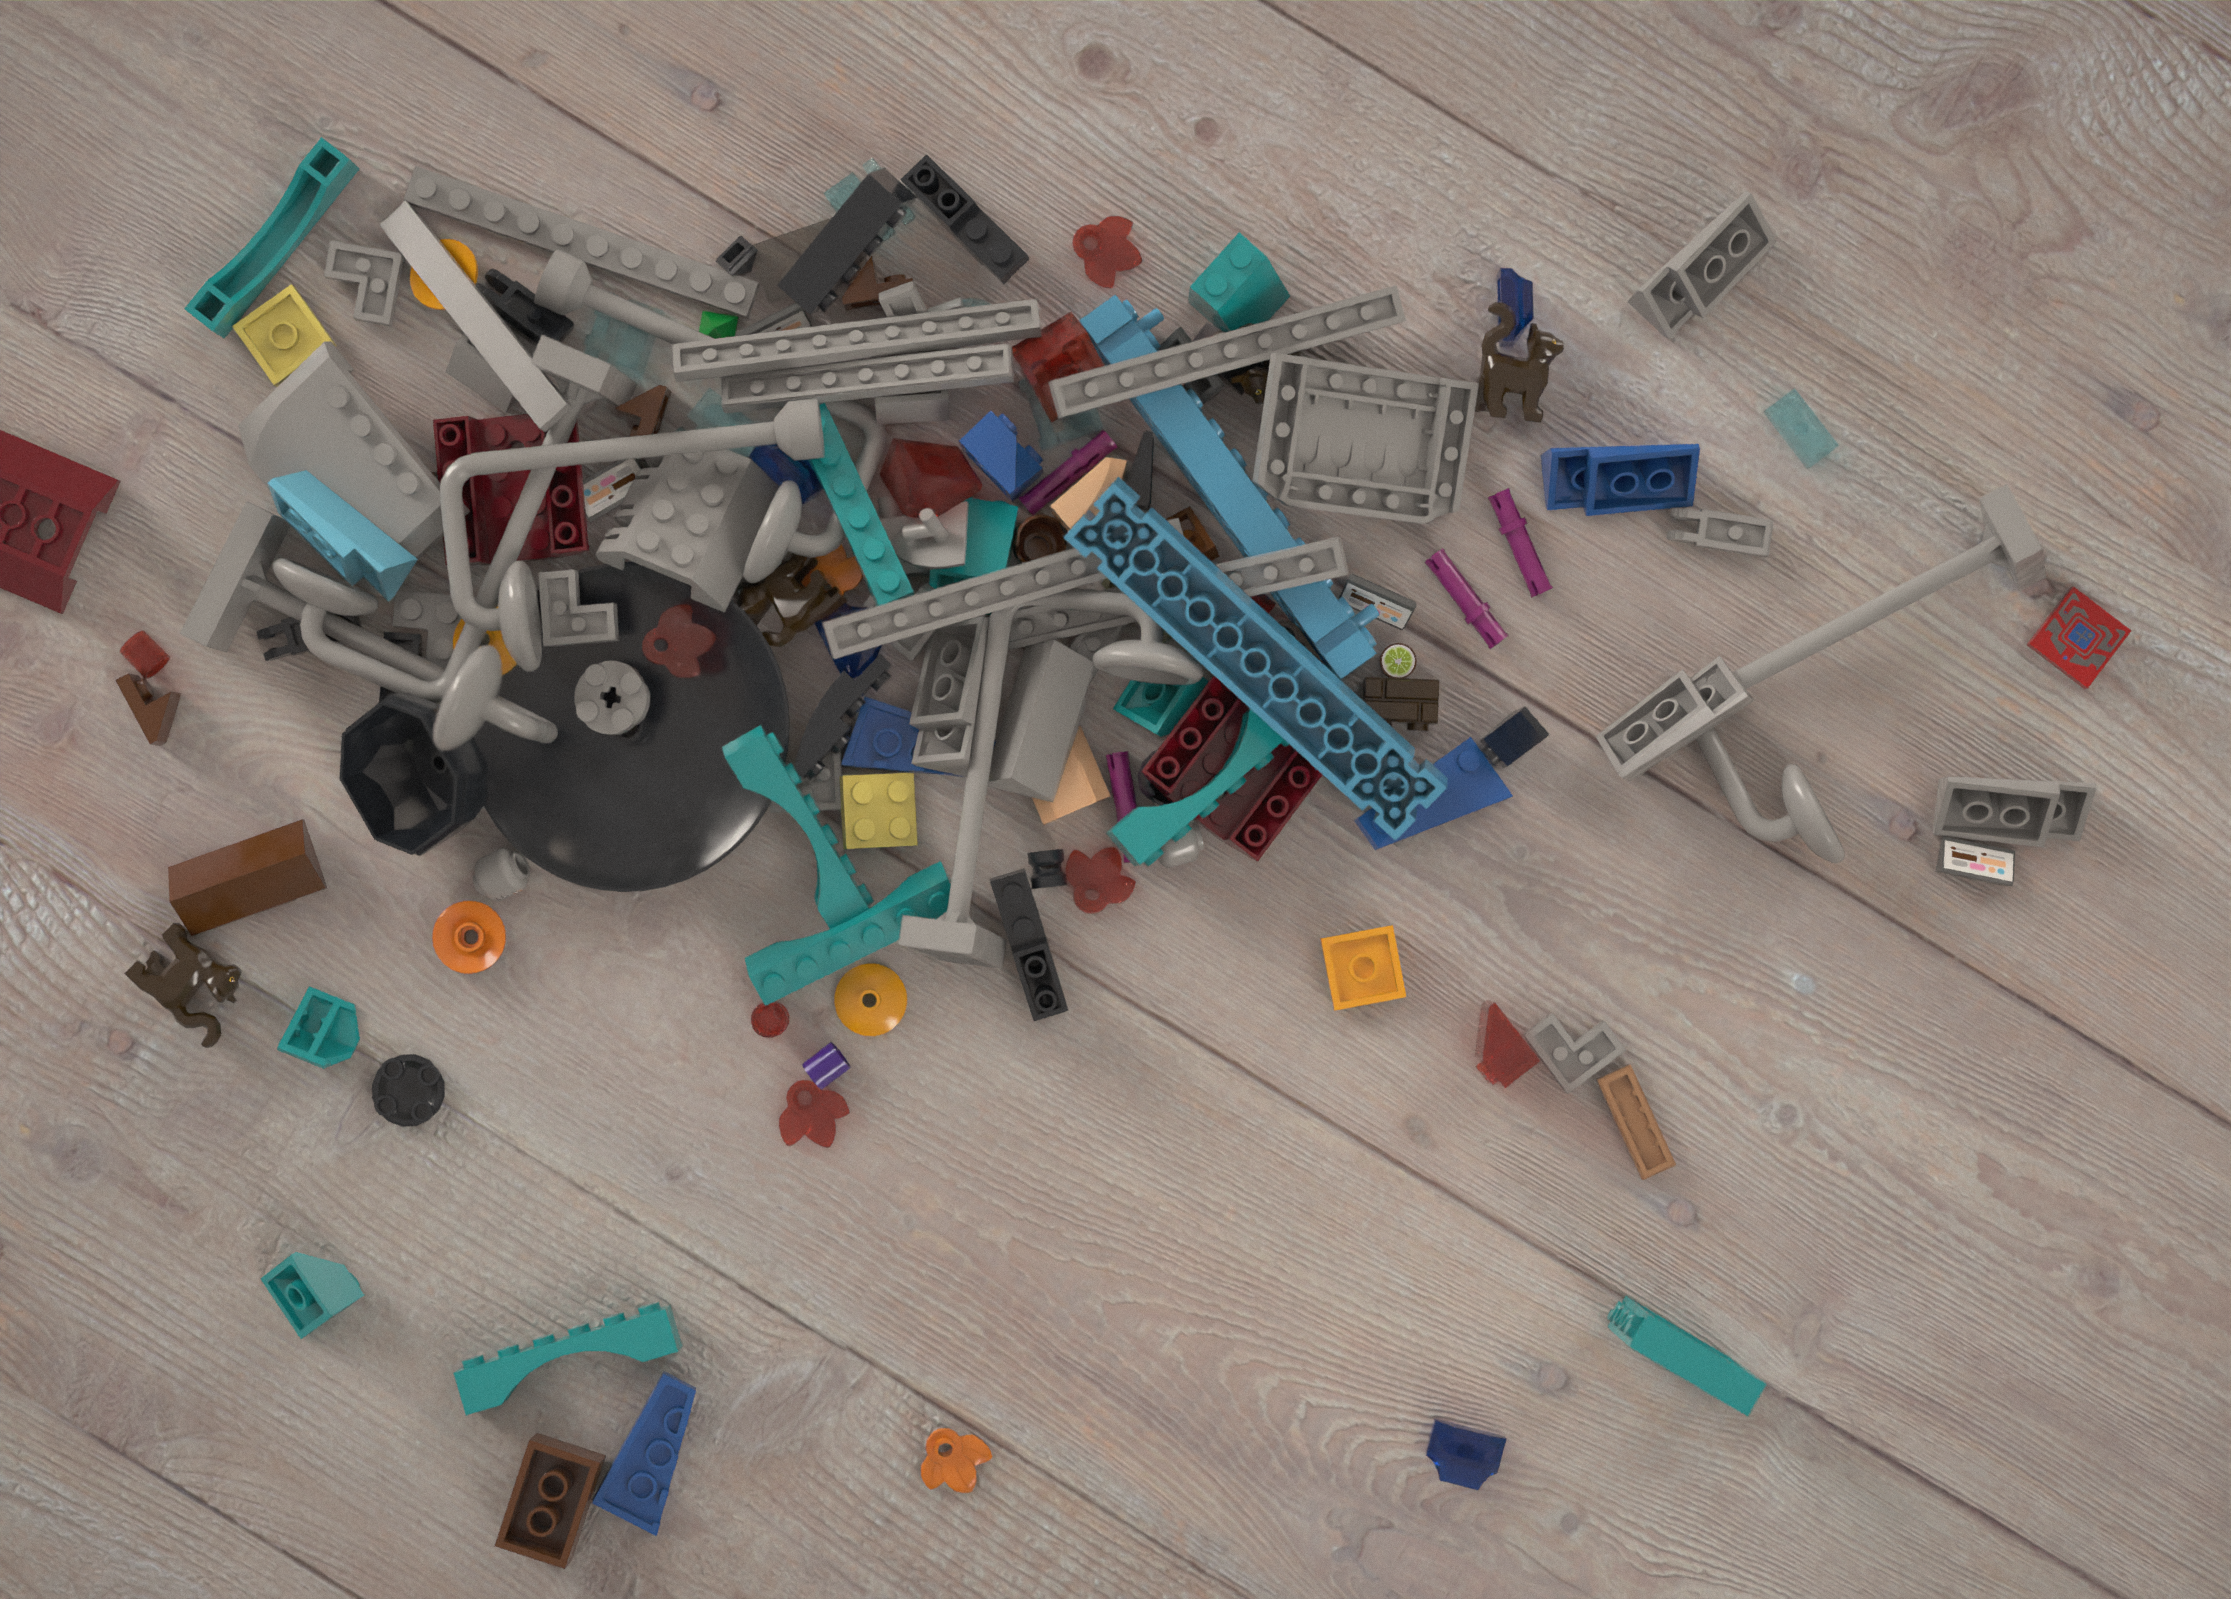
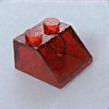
[1012,312,1104,423]
[880,438,983,518]
[1475,1000,1540,1088]

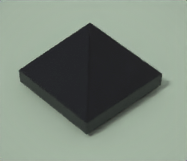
[716,236,758,276]

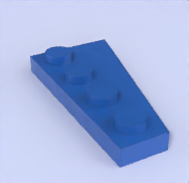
[841,696,996,777]
[1354,737,1513,850]
[592,1371,696,1536]

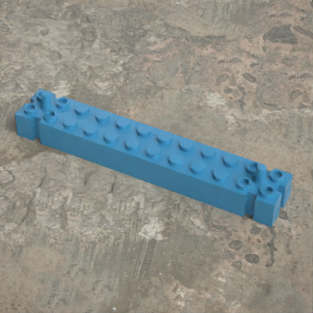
[1080,294,1380,680]
[1063,477,1448,841]

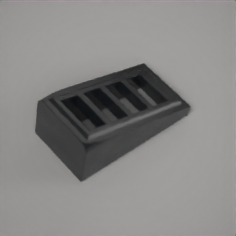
[1127,430,1154,511]

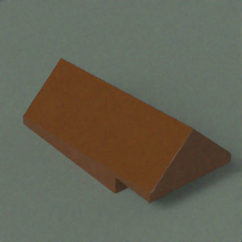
[168,819,327,936]

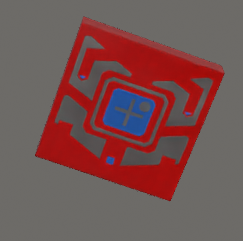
[2027,586,2132,689]

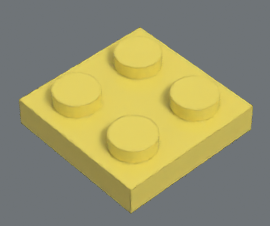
[232,284,337,387]
[839,773,918,849]

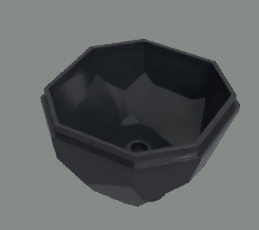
[339,693,489,856]

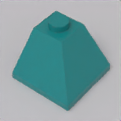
[1113,677,1209,737]
[260,1252,364,1339]

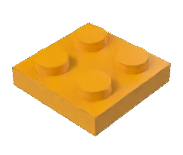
[1320,925,1406,1011]

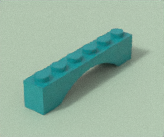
[184,137,360,339]
[808,403,914,606]
[1106,709,1289,867]
[722,725,875,929]
[744,861,952,1006]
[453,1302,683,1415]

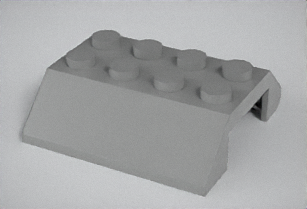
[596,432,780,612]

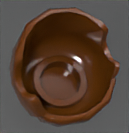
[1012,514,1067,564]

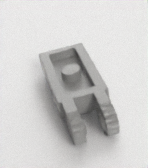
[1666,508,1774,558]

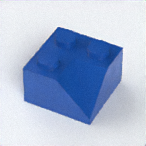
[959,411,1044,502]

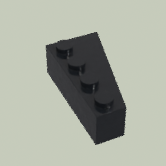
[777,168,918,315]

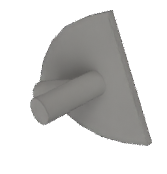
[891,501,969,569]

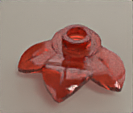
[1073,216,1142,289]
[642,604,716,678]
[1065,847,1136,914]
[779,1080,850,1148]

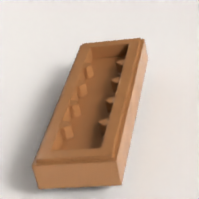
[1596,1064,1676,1180]

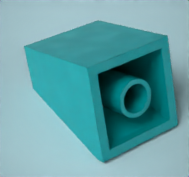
[1188,232,1290,332]
[929,493,1018,615]

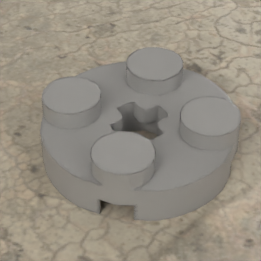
[574,661,650,735]

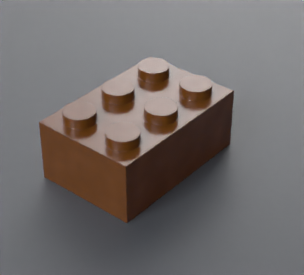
[495,1433,606,1569]

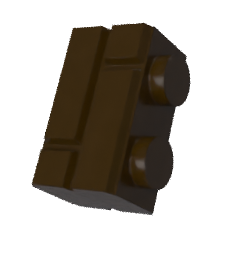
[1363,677,1439,732]

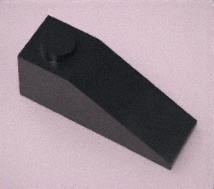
[1479,706,1550,768]

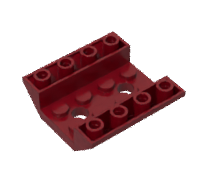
[433,414,589,566]
[0,430,121,614]
[1141,675,1323,862]

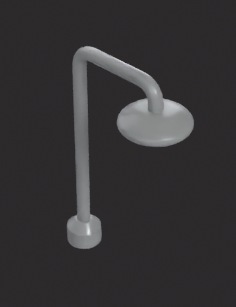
[534,249,887,583]
[440,398,825,672]

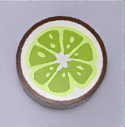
[1379,643,1417,678]

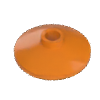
[432,901,506,974]

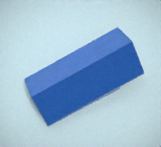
[1540,444,1700,516]

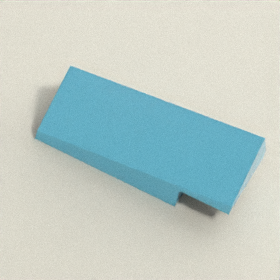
[268,470,418,602]

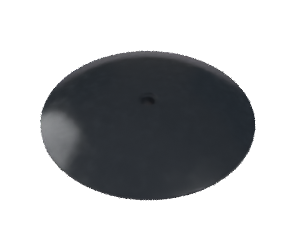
[473,562,790,892]

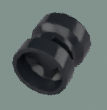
[1027,849,1067,889]

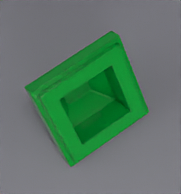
[699,311,739,339]

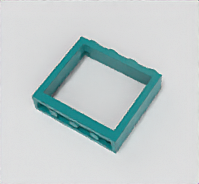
[1607,1296,1767,1417]

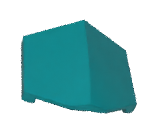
[277,986,360,1069]

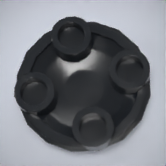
[372,1054,445,1127]

